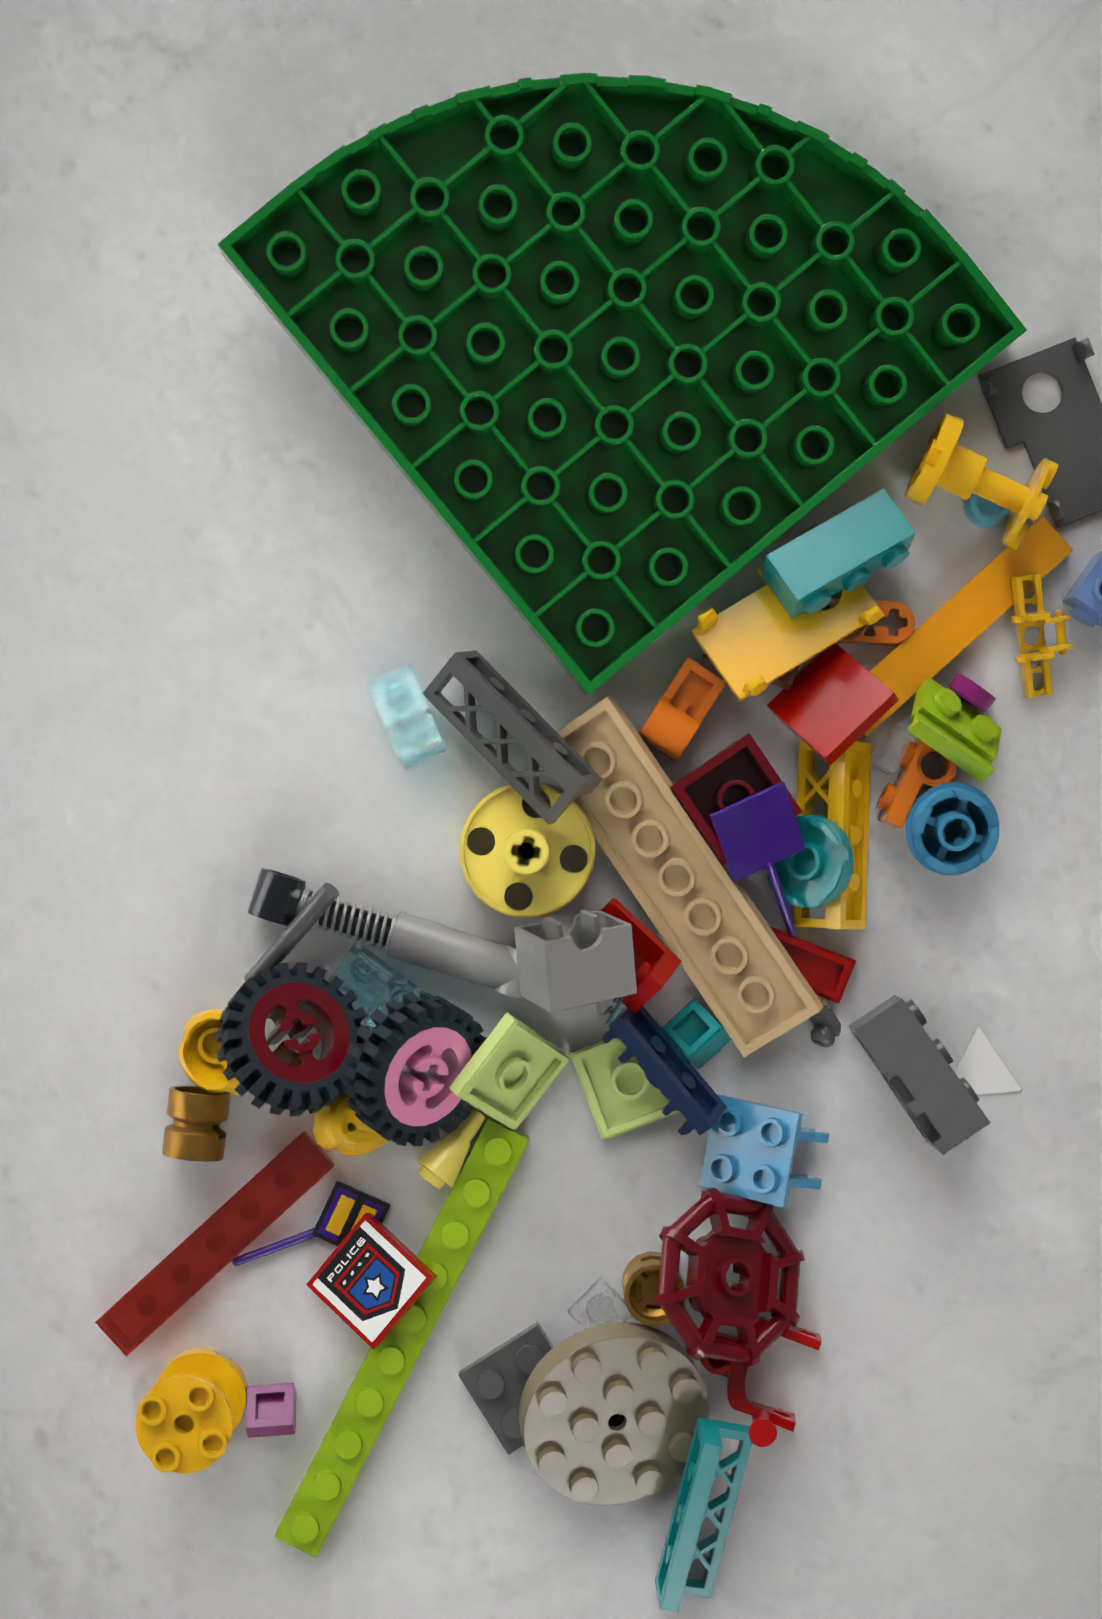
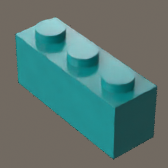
[761,488,916,619]

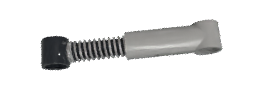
[248,868,532,1003]

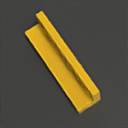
[793,741,872,929]

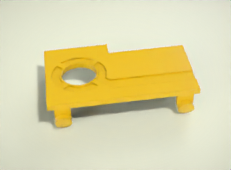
[691,523,884,701]

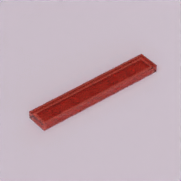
[95,1130,335,1357]

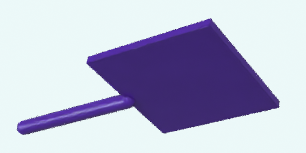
[710,781,806,937]

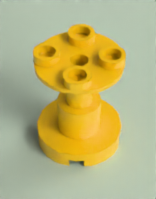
[904,413,1058,550]
[135,1348,248,1474]

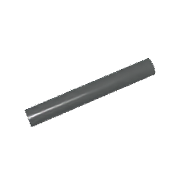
[244,883,339,982]

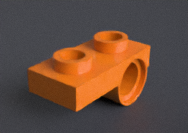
[639,657,727,761]
[876,737,957,828]

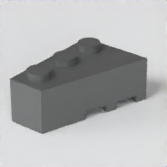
[849,995,991,1155]

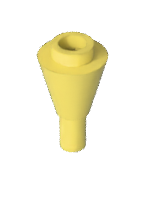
[416,1108,487,1190]

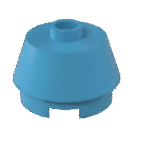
[906,782,999,875]

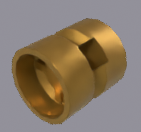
[162,1086,231,1162]
[622,1251,685,1326]

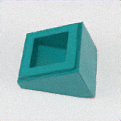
[662,997,731,1069]

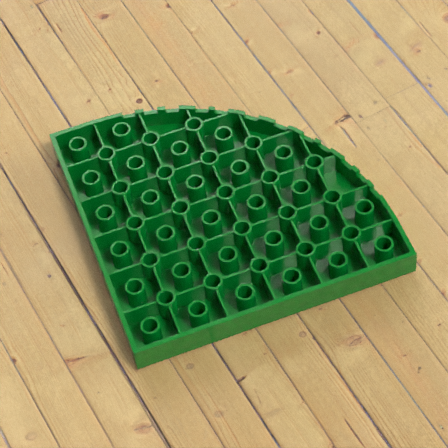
[217,73,1027,695]

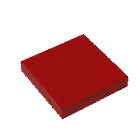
[767,643,899,765]

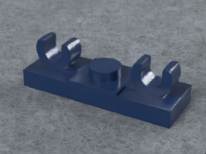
[602,1006,727,1135]

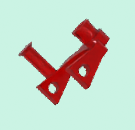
[700,1316,822,1447]

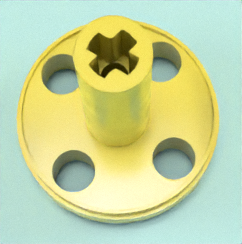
[459,782,595,918]

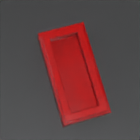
[770,926,856,1004]

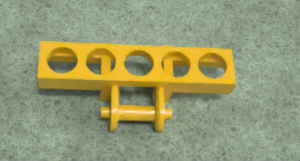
[1011,573,1074,698]

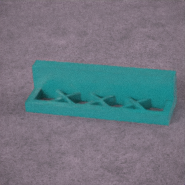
[655,1417,753,1613]

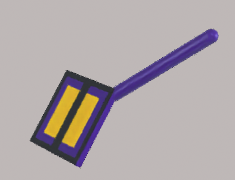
[232,1180,391,1266]

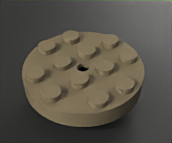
[518,1322,709,1505]

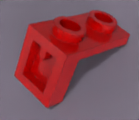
[601,898,682,1014]

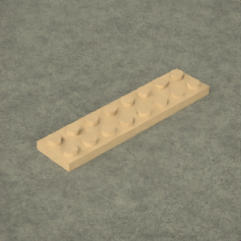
[557,694,823,1057]

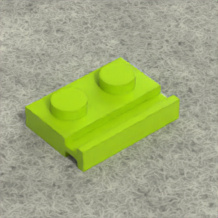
[907,677,1002,783]

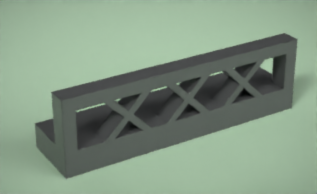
[422,650,603,825]

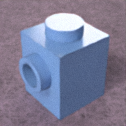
[1063,551,1102,628]

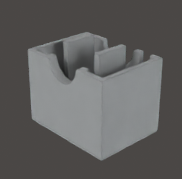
[514,910,637,1013]

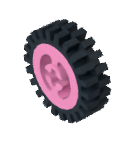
[343,992,486,1147]

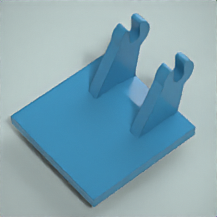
[699,1094,830,1208]

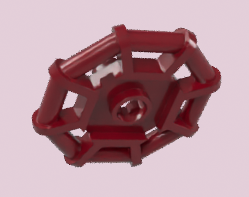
[653,1188,805,1367]

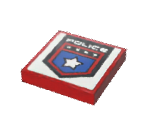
[306,1213,437,1349]

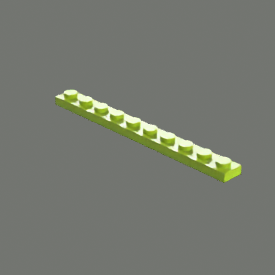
[274,1116,530,1558]

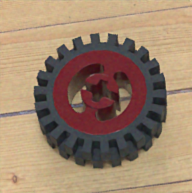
[216,962,370,1116]

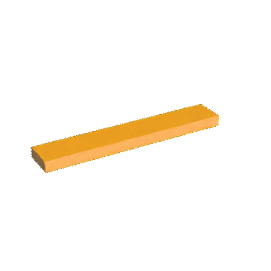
[862,516,1073,738]

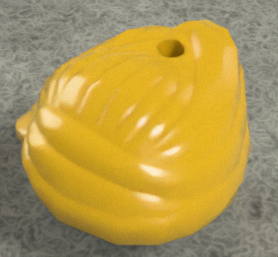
[178,1008,248,1095]
[313,1092,388,1156]

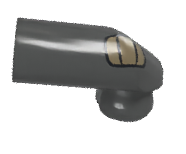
[809,996,841,1048]

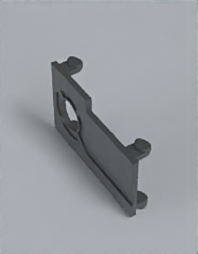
[977,337,1102,528]

